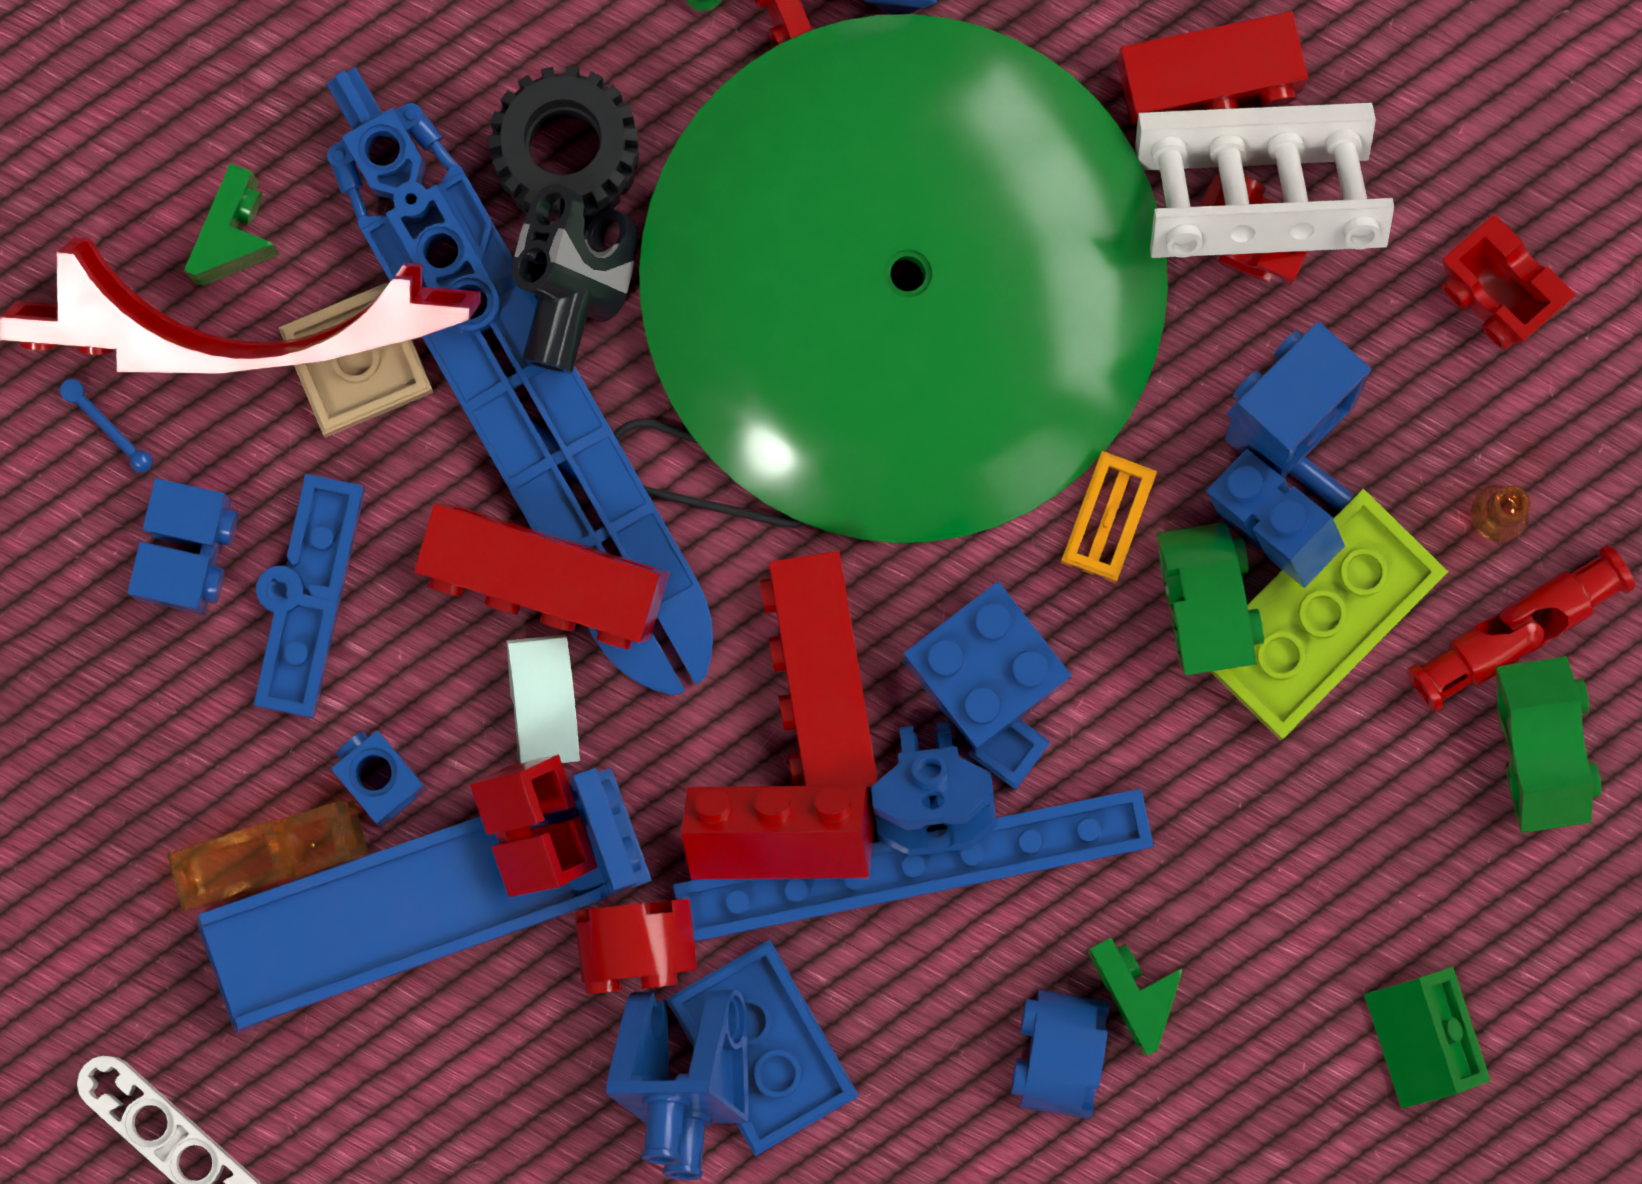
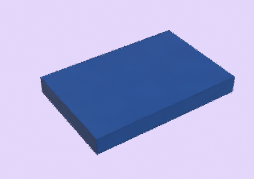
[666,940,859,1156]

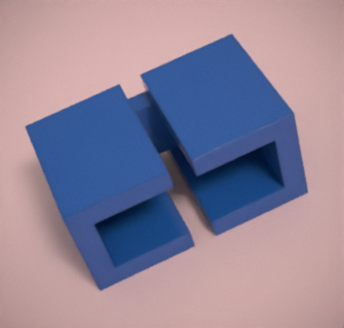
[1206,449,1345,588]
[127,478,238,615]

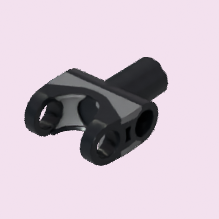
[512,184,638,374]

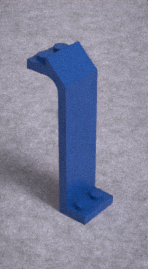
[196,768,652,1035]

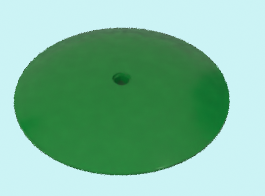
[639,14,1168,543]

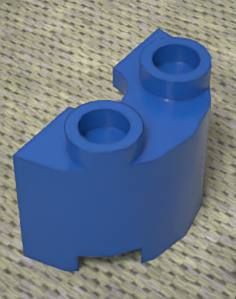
[1011,989,1110,1119]

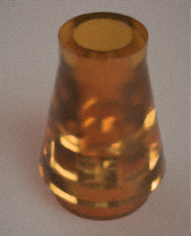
[1471,484,1530,542]

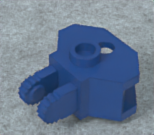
[871,722,997,856]

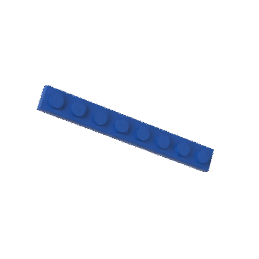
[673,789,1154,942]

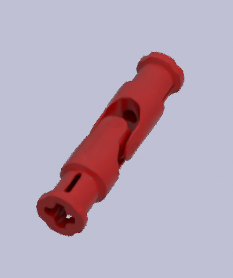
[1407,544,1636,713]

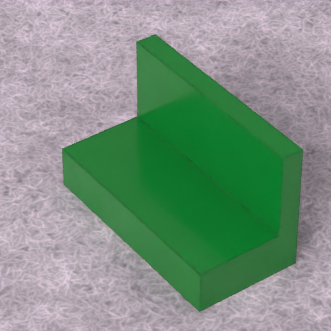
[1364,966,1491,1109]

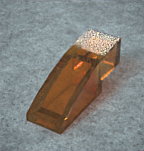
[167,801,369,911]

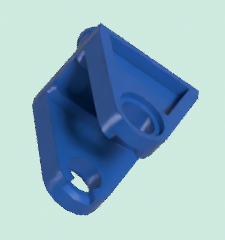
[606,989,749,1180]

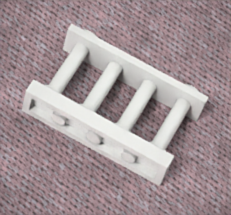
[1135,103,1394,258]

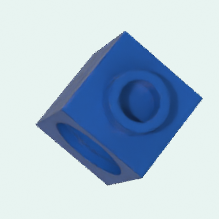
[331,730,428,827]

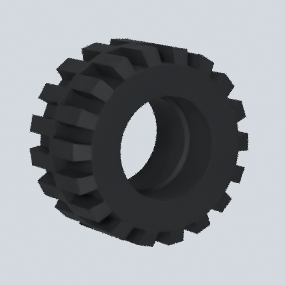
[489,66,639,224]

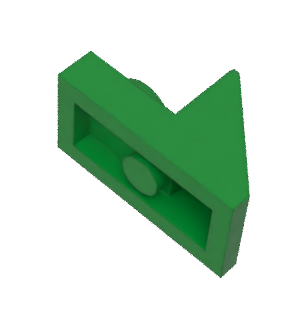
[184,163,279,286]
[1086,938,1182,1056]

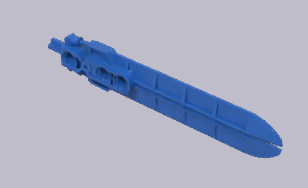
[326,67,713,696]

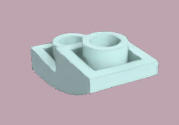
[506,634,580,763]

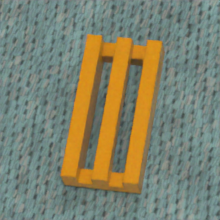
[1060,451,1157,583]

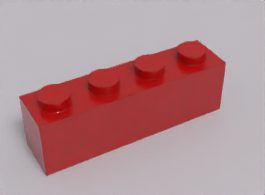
[414,503,670,650]
[759,551,878,791]

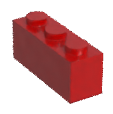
[1116,11,1309,128]
[681,785,874,880]

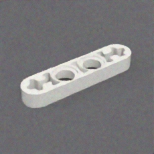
[77,1056,261,1184]

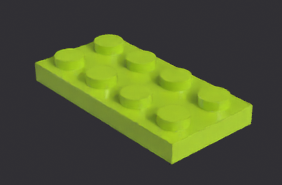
[1211,489,1448,741]

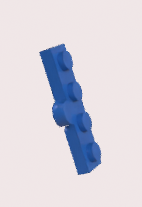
[254,474,365,719]

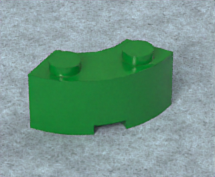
[1156,522,1264,676]
[1496,656,1601,833]

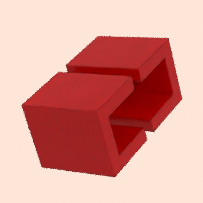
[470,754,598,897]

